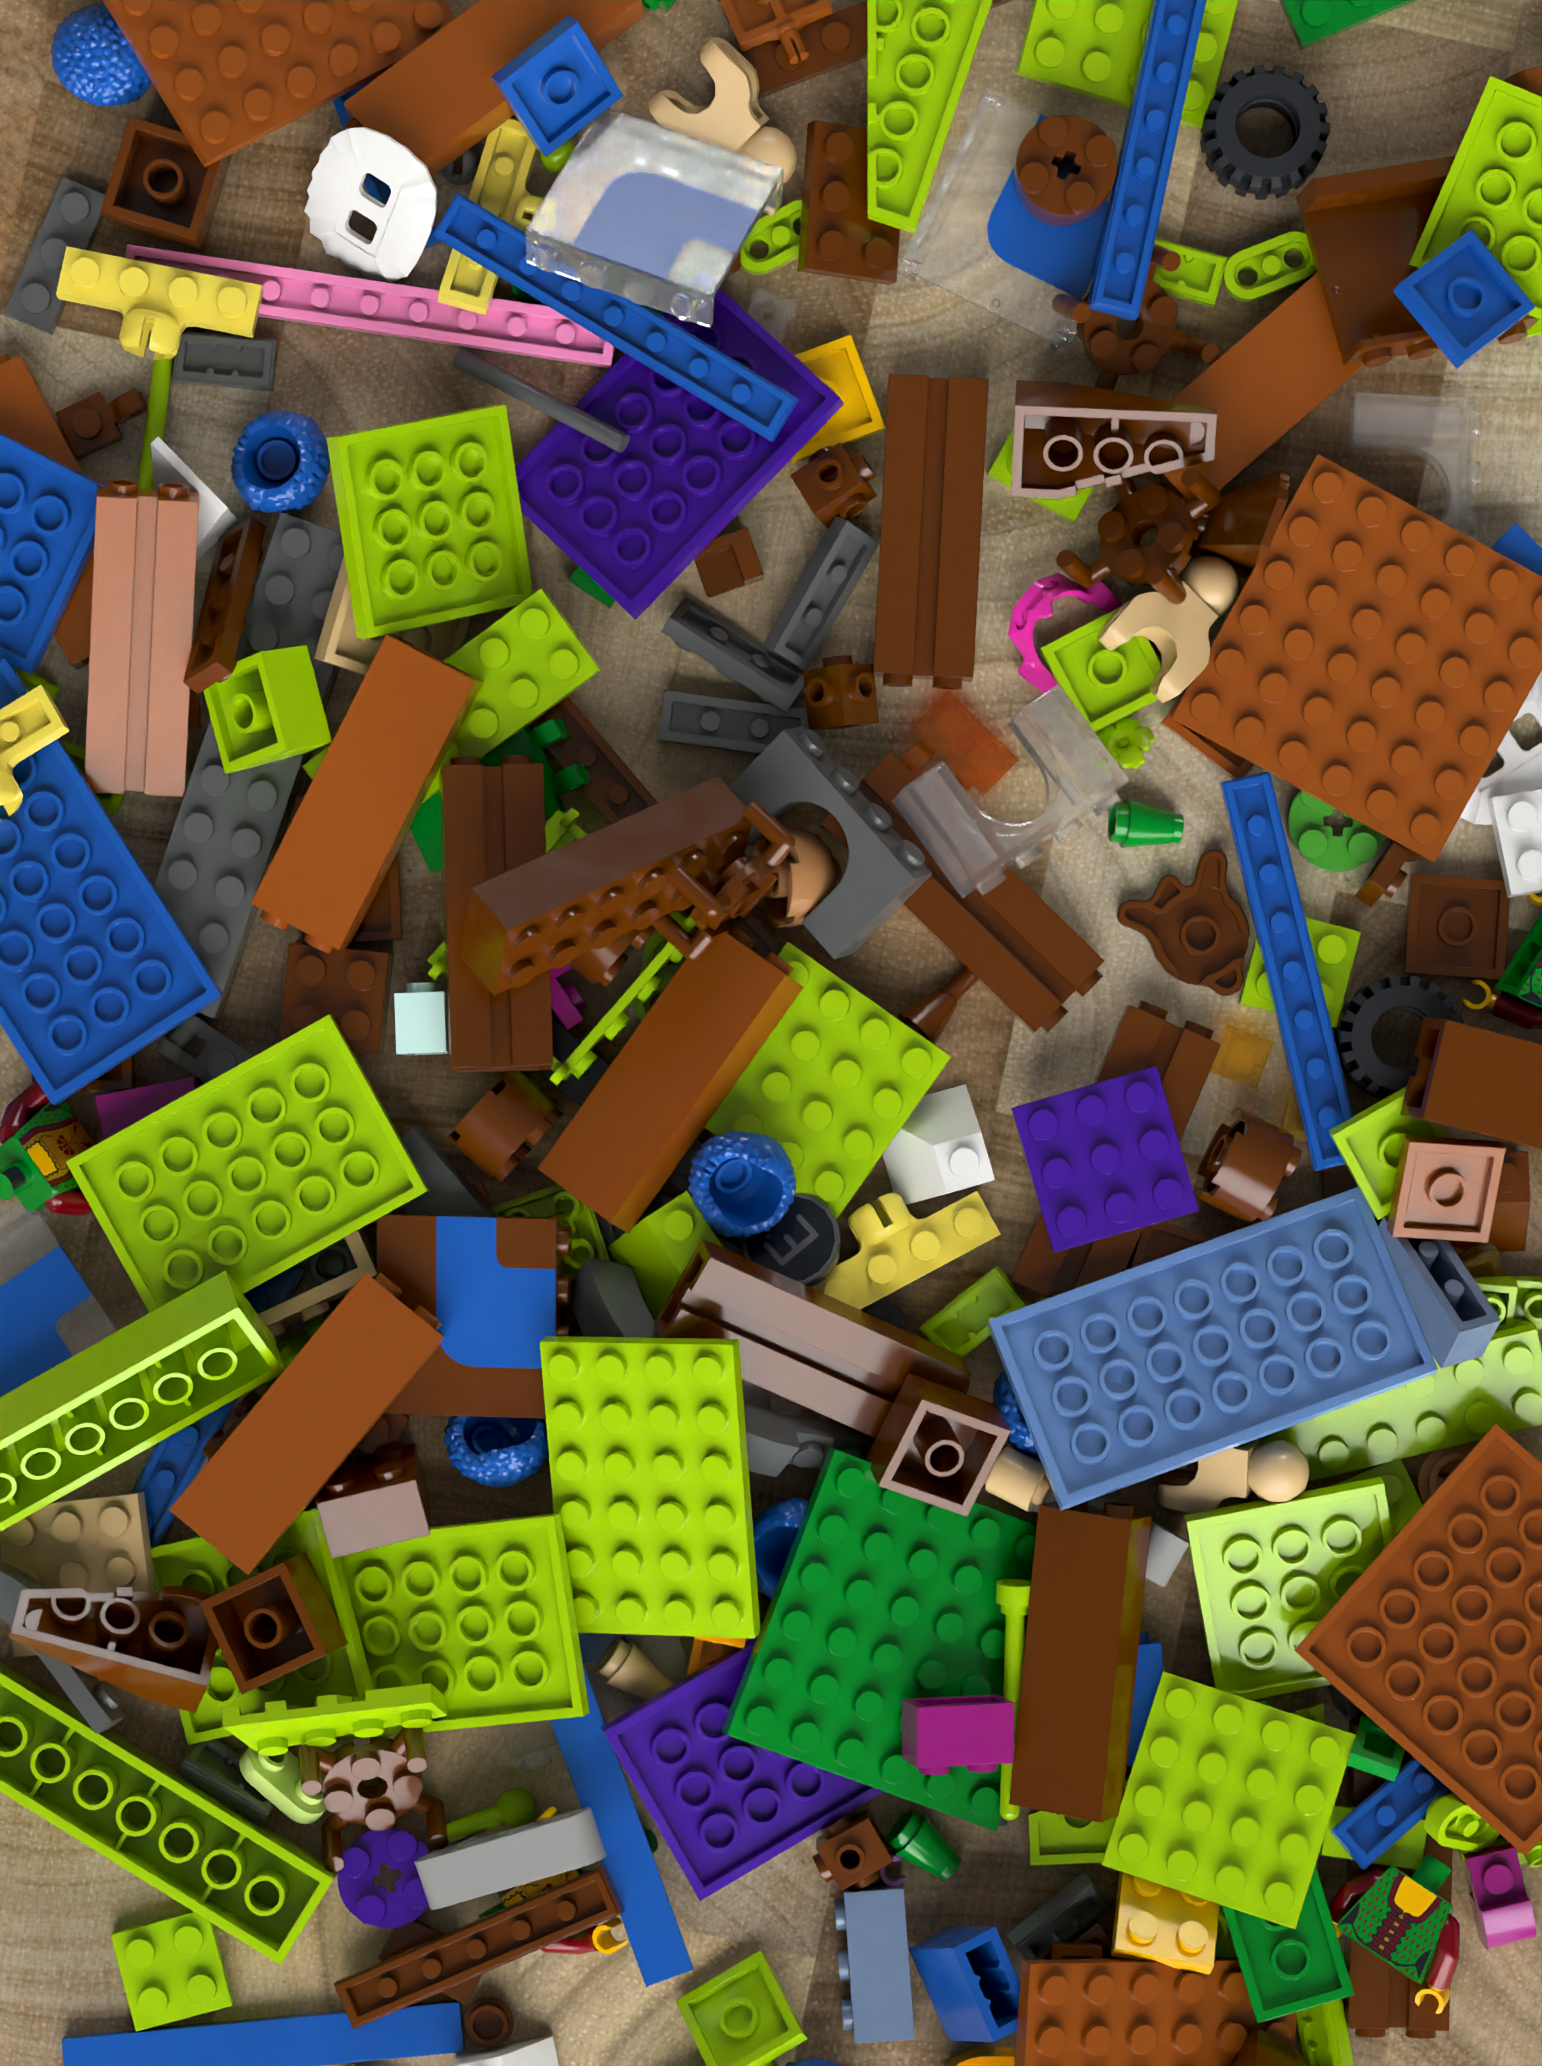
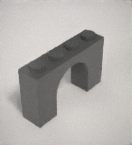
[729,726,933,959]

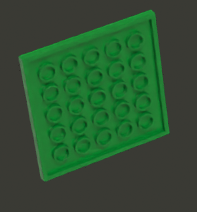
[722,1447,1037,1831]

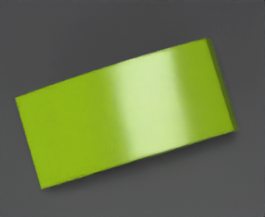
[1473,1276,1542,1332]

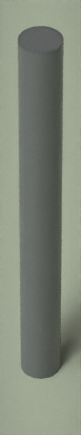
[453,348,630,453]

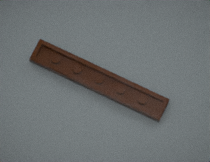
[333,1865,625,2029]

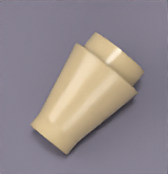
[596,1638,673,1700]

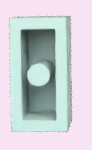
[394,982,448,1056]

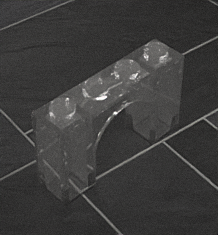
[1347,393,1483,540]
[892,684,1129,899]

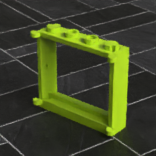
[427,808,697,1086]

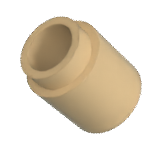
[984,1446,1053,1512]

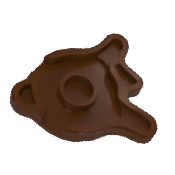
[1116,850,1250,996]

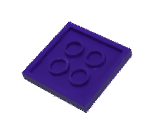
[1011,1066,1199,1253]

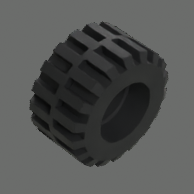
[1200,64,1330,200]
[1335,976,1464,1099]

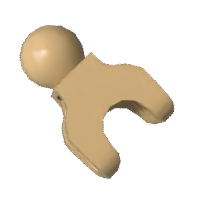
[649,37,797,190]
[1097,556,1240,704]
[1156,1437,1310,1513]

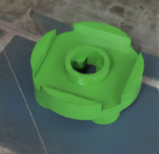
[1287,790,1386,872]

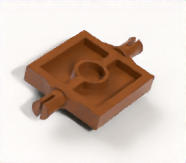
[718,0,833,64]

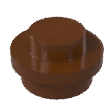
[464,1997,514,2048]

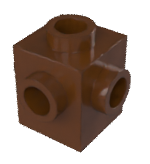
[790,442,877,528]
[803,655,879,730]
[812,1808,893,1891]

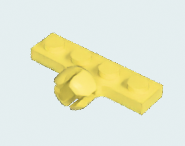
[438,119,557,315]
[56,246,264,360]
[0,685,70,822]
[811,1191,1001,1310]

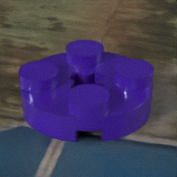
[337,1827,431,1929]

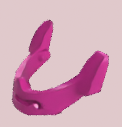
[1008,573,1122,696]

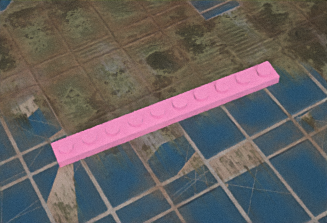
[125,244,615,368]

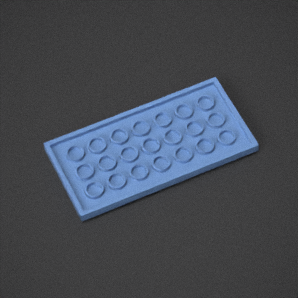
[987,1187,1438,1511]

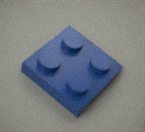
[491,15,624,157]
[1393,229,1535,369]

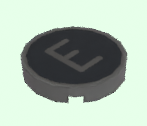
[741,1192,841,1287]

